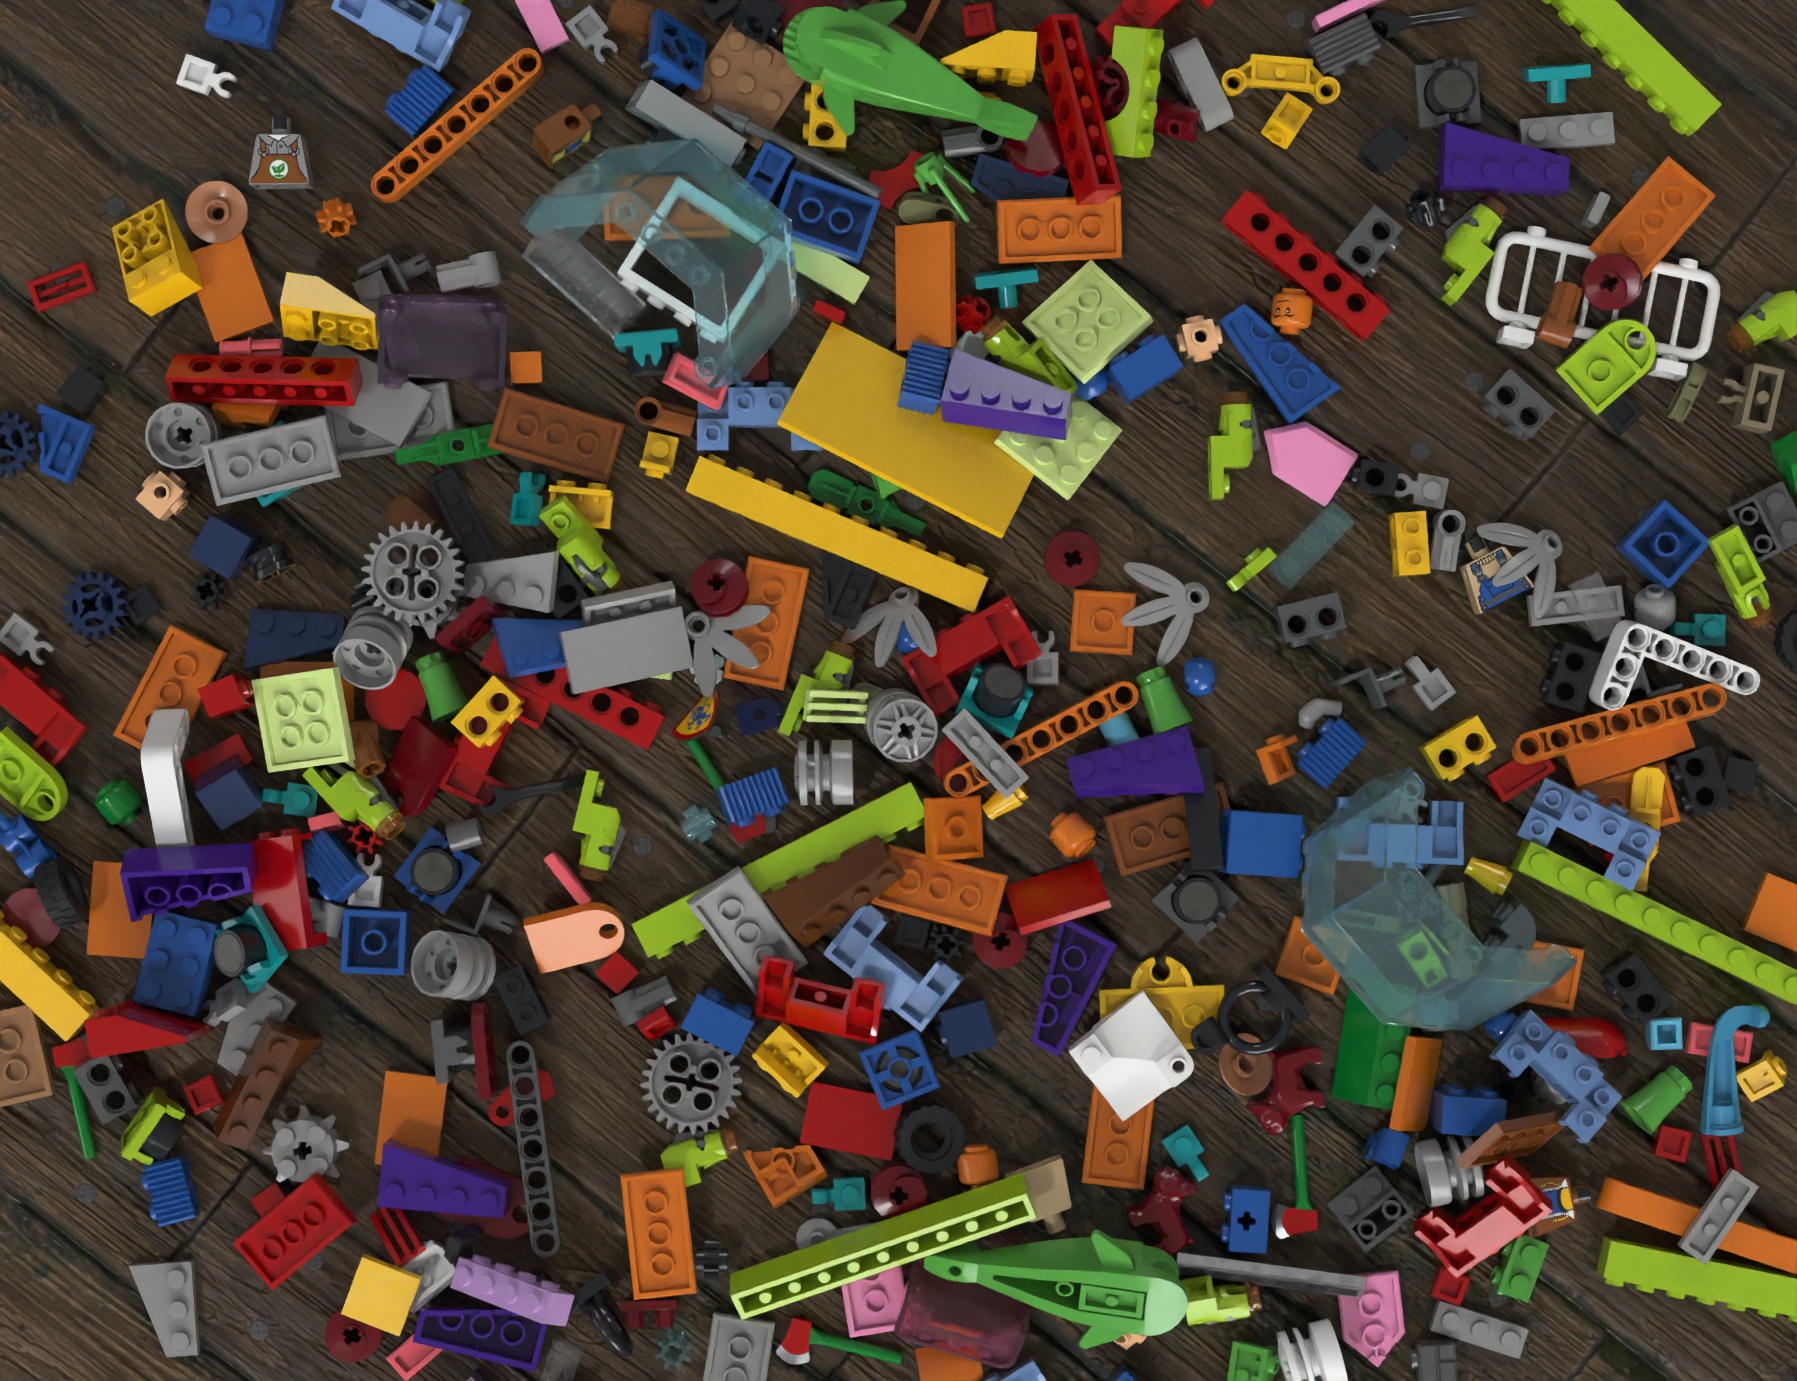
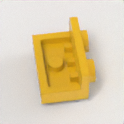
[548,480,614,530]
[752,1022,829,1098]

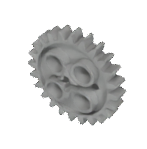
[361,521,466,624]
[640,1032,743,1135]

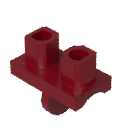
[1153,98,1201,142]
[620,1298,679,1328]

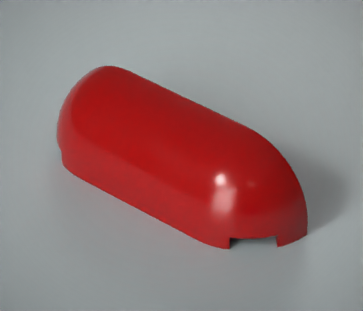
[1539,1017,1627,1058]

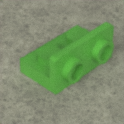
[1489,1234,1549,1303]
[1227,1340,1280,1381]

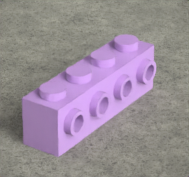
[450,1254,575,1326]

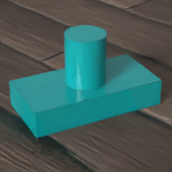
[1522,63,1591,103]
[973,266,1039,309]

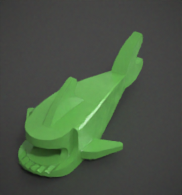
[783,0,1038,141]
[924,1230,1188,1349]

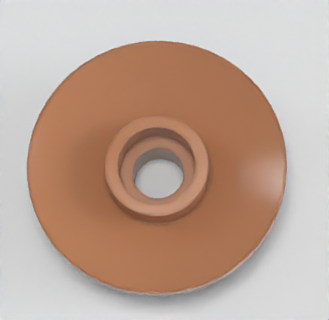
[185,181,248,244]
[1219,1033,1272,1096]

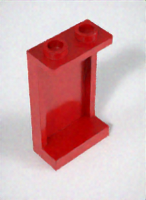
[245,828,328,951]

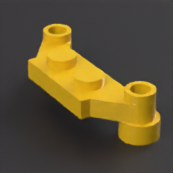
[1221,54,1340,104]

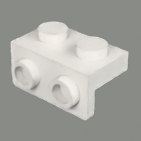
[394,1240,457,1313]

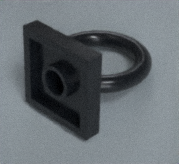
[1217,962,1311,1055]
[569,1268,633,1357]

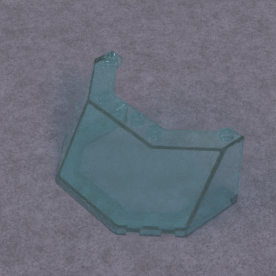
[519,138,800,390]
[1301,767,1577,1031]

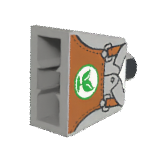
[249,116,314,190]

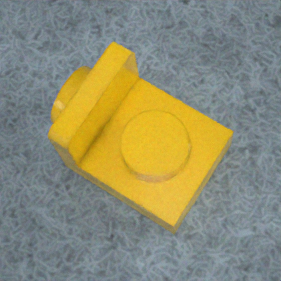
[1261,92,1313,149]
[639,431,680,479]
[1736,1050,1788,1103]

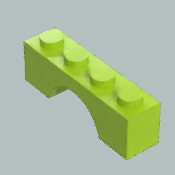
[1105,26,1164,158]

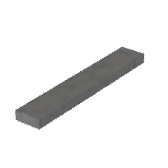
[1176,1252,1366,1298]

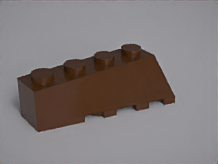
[761,835,906,948]
[212,1016,324,1151]

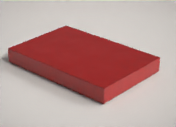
[1005,858,1111,936]
[800,1081,903,1161]

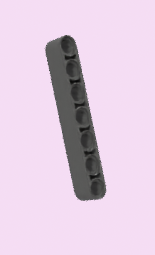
[506,1039,561,1257]

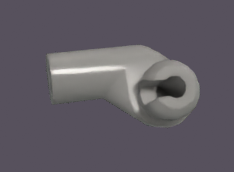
[1298,698,1342,729]

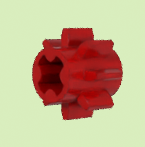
[956,294,991,335]
[347,819,386,854]

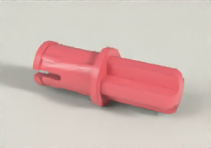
[219,337,284,356]

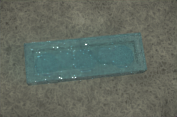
[1267,501,1355,590]

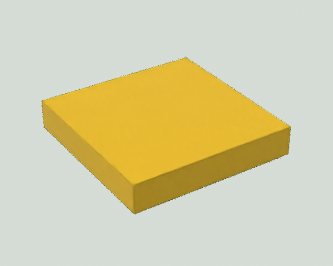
[341,1254,423,1336]

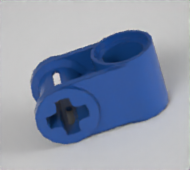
[1363,1128,1409,1170]

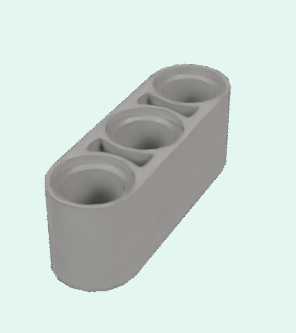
[1167,37,1234,132]

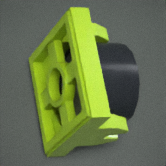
[121,1086,185,1165]

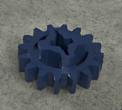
[0,410,40,479]
[60,571,131,639]

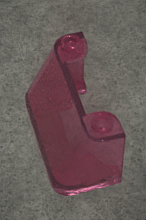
[894,1257,1032,1368]

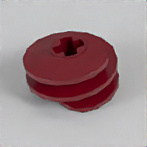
[1582,253,1643,311]
[1044,531,1100,587]
[690,559,749,619]
[972,912,1028,969]
[871,1162,927,1219]
[324,1307,384,1363]

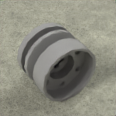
[145,402,223,469]
[333,606,413,690]
[863,688,938,762]
[794,740,854,806]
[411,930,496,1001]
[1414,1134,1484,1207]

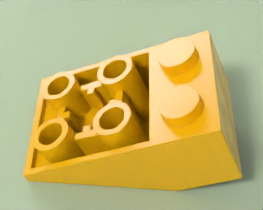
[940,30,1037,87]
[112,198,202,317]
[280,272,378,350]

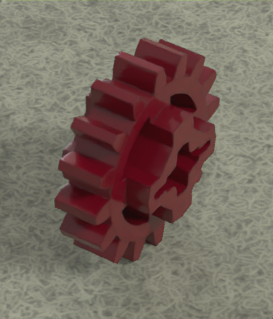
[1090,55,1129,122]

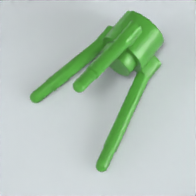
[912,152,976,223]

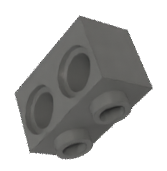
[1333,204,1403,279]
[1479,368,1556,440]
[1273,592,1347,648]
[72,1054,141,1125]

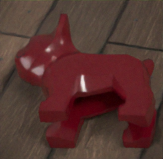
[1246,1045,1325,1136]
[1125,1166,1198,1256]

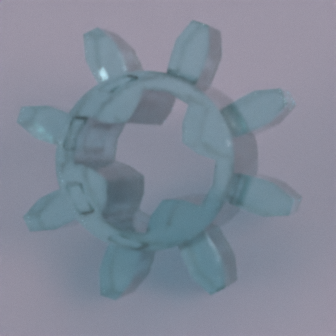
[679,804,718,843]
[655,1330,694,1371]

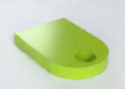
[1554,318,1656,415]
[0,726,68,821]

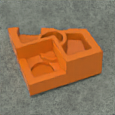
[211,403,289,429]
[742,1145,828,1209]
[915,1337,984,1381]

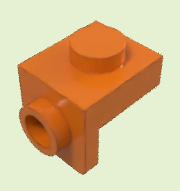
[1256,733,1298,785]

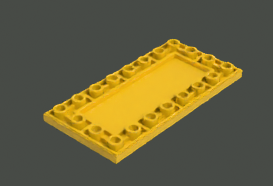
[777,322,1034,539]

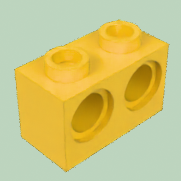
[803,84,847,153]
[1389,511,1430,577]
[451,675,525,748]
[1419,715,1497,782]

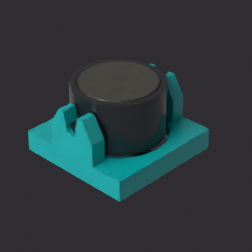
[614,328,682,377]
[955,663,1034,739]
[214,905,289,993]

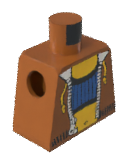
[532,103,603,170]
[1525,1173,1591,1238]

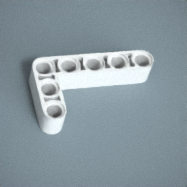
[1589,620,1760,710]
[141,709,195,848]

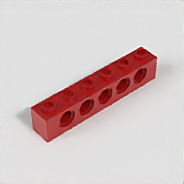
[1032,14,1122,205]
[1220,190,1391,342]
[165,354,363,406]
[479,635,667,750]

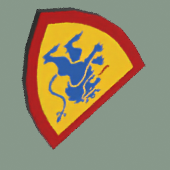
[671,689,727,742]

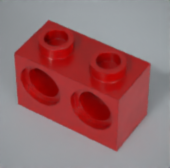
[198,674,256,718]

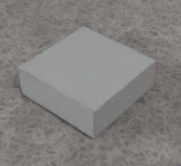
[1581,191,1611,229]

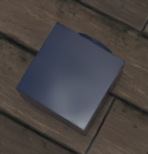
[188,512,263,579]
[195,754,262,831]
[937,996,997,1058]

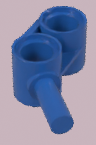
[0,810,57,879]

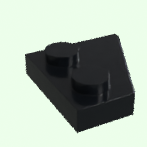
[821,549,879,630]

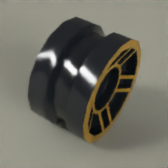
[245,542,296,583]

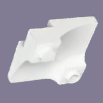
[1067,990,1194,1121]

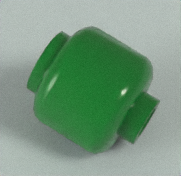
[95,778,142,826]

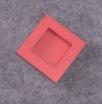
[308,812,347,834]

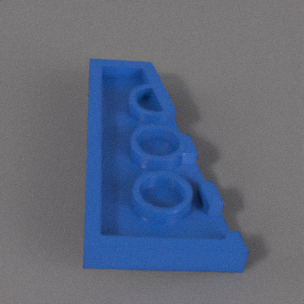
[1218,303,1341,424]
[491,618,584,679]

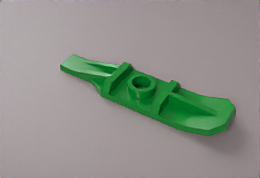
[394,423,503,466]
[807,468,926,538]

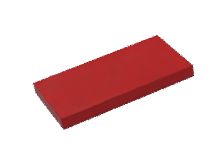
[232,1172,358,1290]

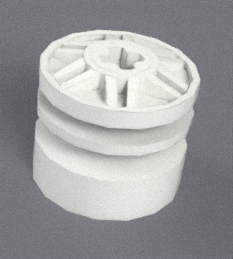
[1277,1318,1348,1381]

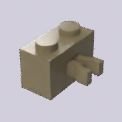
[1717,363,1785,434]

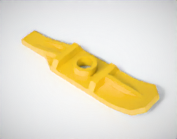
[1629,766,1665,891]

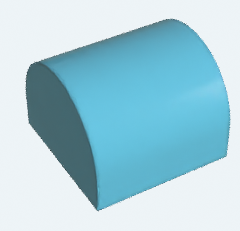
[1098,711,1139,747]
[1645,1017,1683,1050]

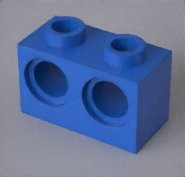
[736,141,794,217]

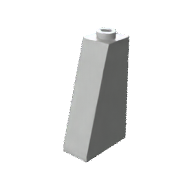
[625,79,747,167]

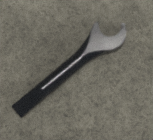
[1369,5,1480,40]
[475,774,585,815]

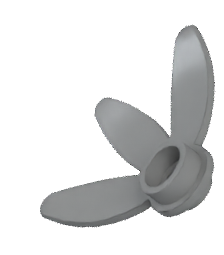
[1477,523,1563,618]
[1121,562,1209,666]
[841,586,937,667]
[685,605,771,698]

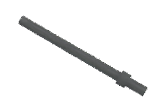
[712,103,883,200]

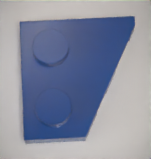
[38,403,96,484]

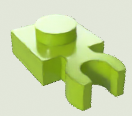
[1226,547,1277,592]

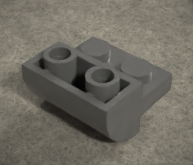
[1725,481,1797,563]
[1477,900,1536,967]
[1327,1166,1415,1253]

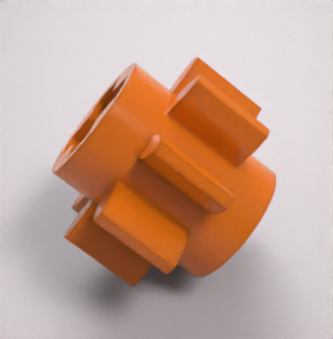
[316,197,357,238]

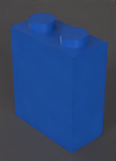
[1216,809,1305,878]

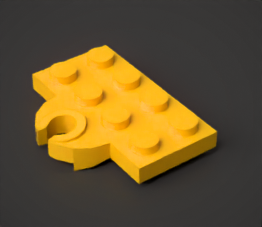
[1098,956,1224,1049]

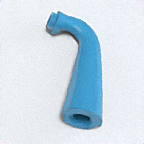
[1700,1004,1770,1136]

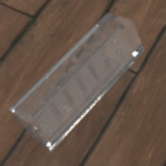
[522,221,647,340]

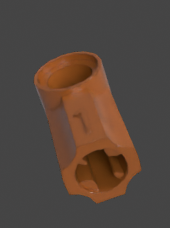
[1535,281,1583,348]
[635,397,698,437]
[349,719,386,779]

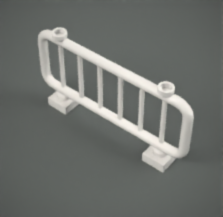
[1486,226,1720,381]

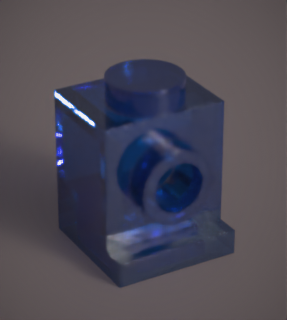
[734,696,783,736]

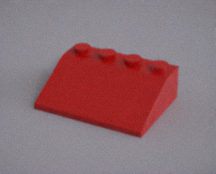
[84,999,214,1059]

